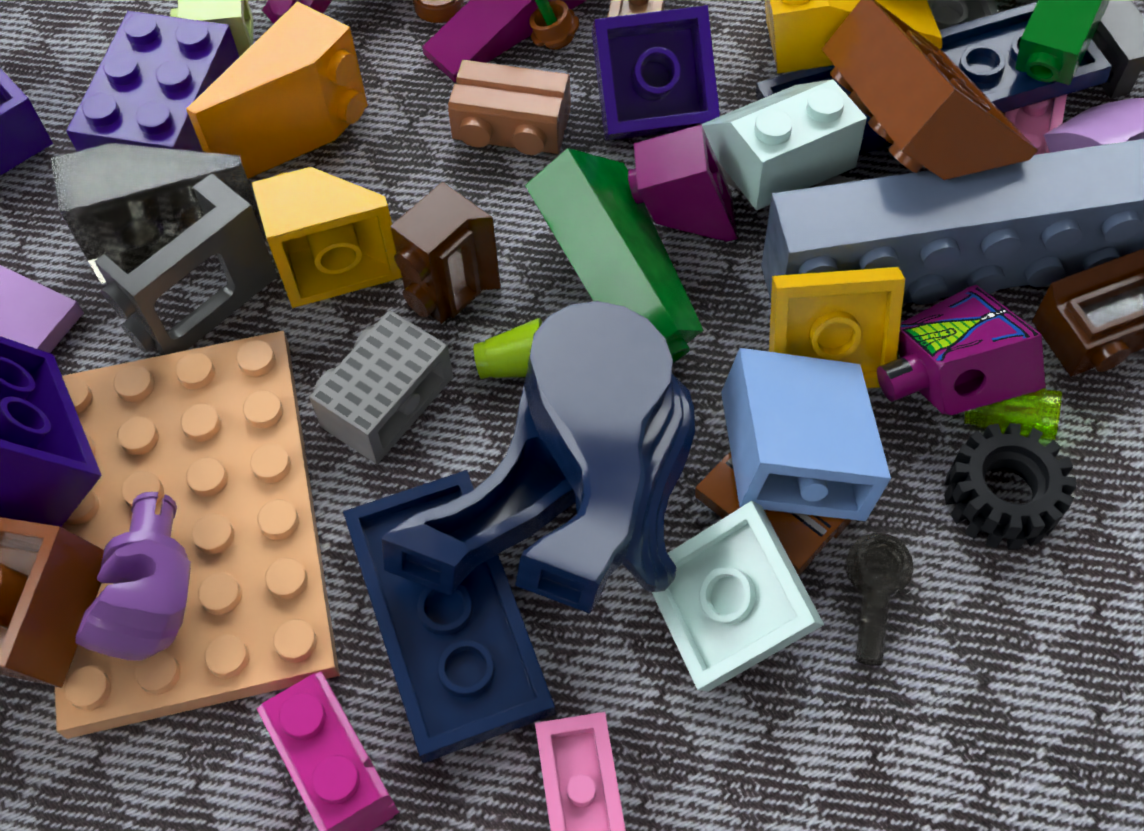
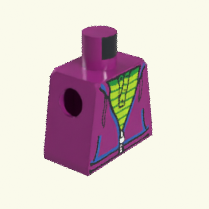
[877,285,1046,415]

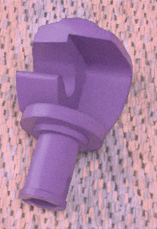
[75,492,191,661]

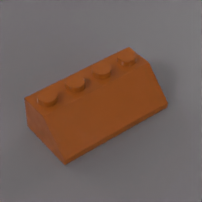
[822,0,1038,180]

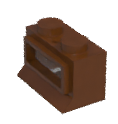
[390,181,501,324]
[1032,248,1144,377]

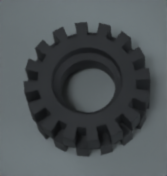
[944,423,1076,550]

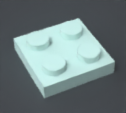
[652,501,824,692]

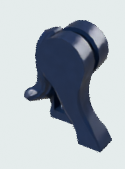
[382,301,695,614]

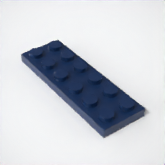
[756,1,1112,155]

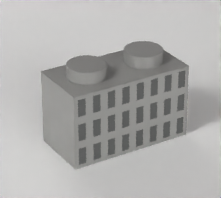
[309,310,453,464]

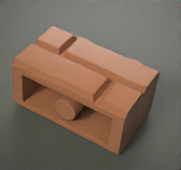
[448,60,571,155]

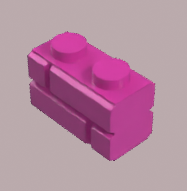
[257,671,399,831]

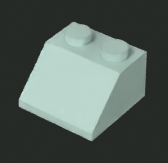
[702,79,867,211]

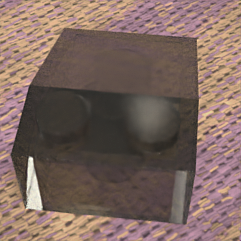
[50,143,266,284]

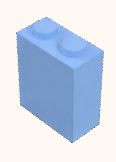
[721,348,891,521]

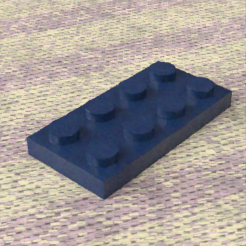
[343,470,556,763]

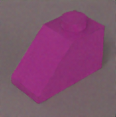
[628,124,738,242]

